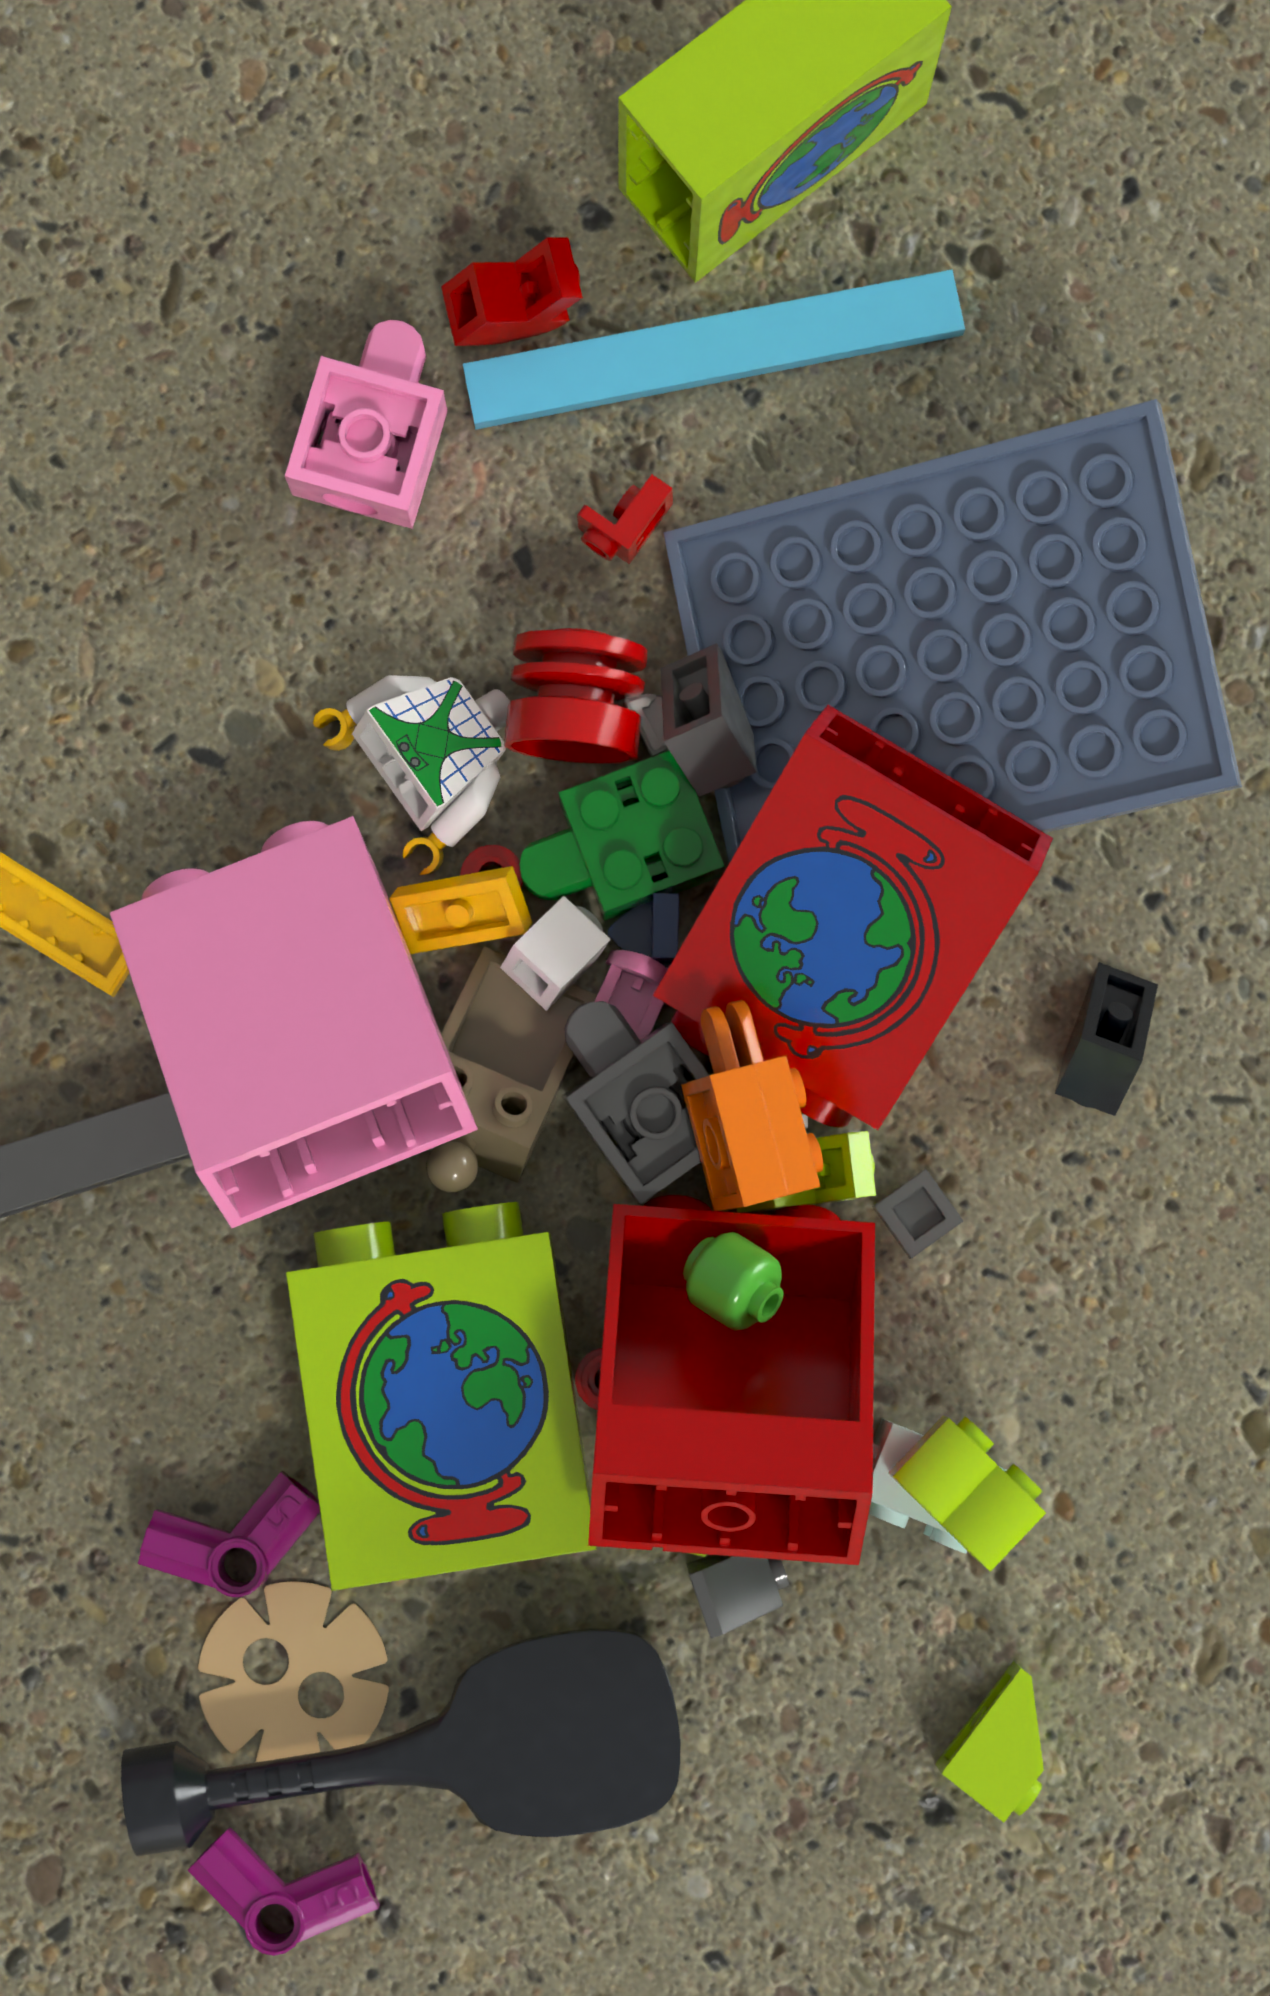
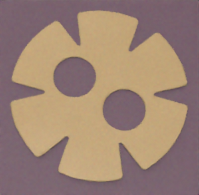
[198,1581,389,1762]

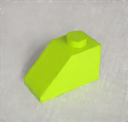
[935,1661,1044,1823]

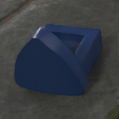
[608,893,679,968]

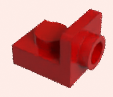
[577,474,673,564]

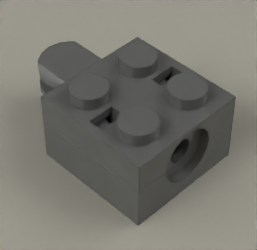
[562,1001,709,1204]

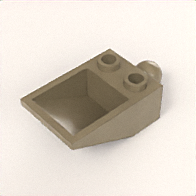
[426,946,597,1193]

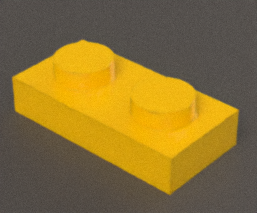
[389,866,533,954]

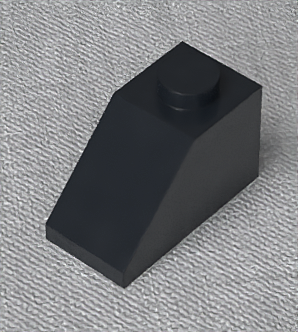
[1055,962,1158,1116]

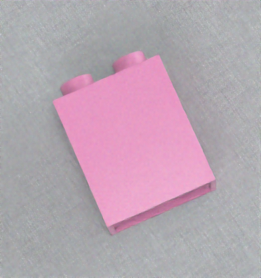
[110,816,478,1228]

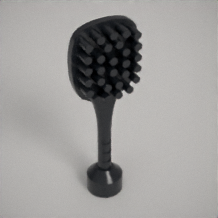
[121,1628,681,1856]

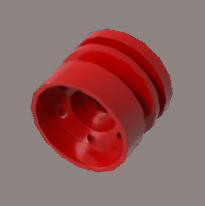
[504,628,648,764]

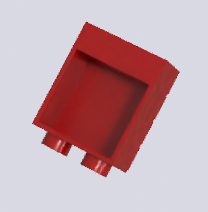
[588,1195,875,1565]

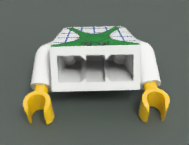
[313,675,510,875]

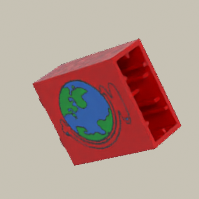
[653,705,1053,1130]

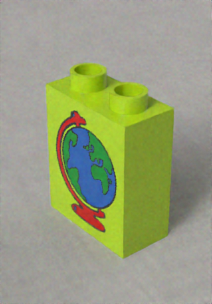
[618,0,952,283]
[286,1202,597,1591]

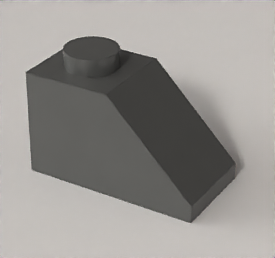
[661,643,757,797]
[686,1555,790,1638]

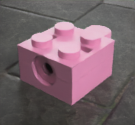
[285,320,447,529]

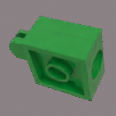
[519,751,725,921]

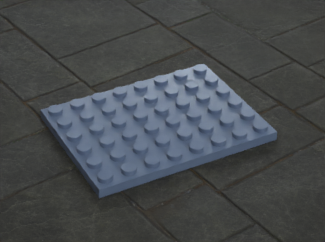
[663,399,1242,863]

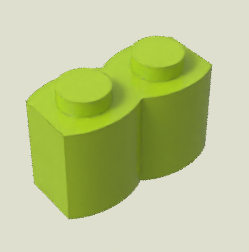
[888,1415,1046,1572]

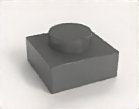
[872,1169,963,1259]

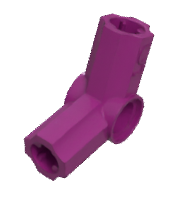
[138,1471,320,1597]
[188,1827,380,1956]

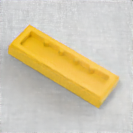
[0,852,129,997]

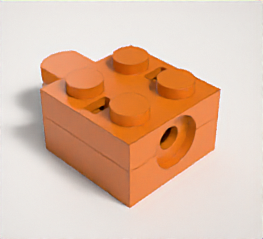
[681,1000,823,1211]

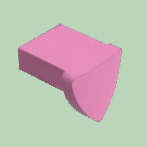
[595,950,668,1040]

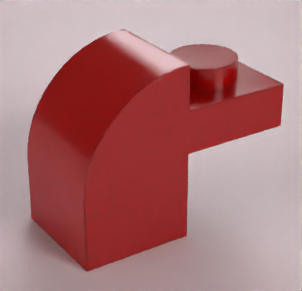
[441,237,583,346]

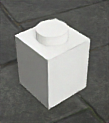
[500,896,610,1011]

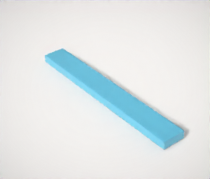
[463,269,965,430]

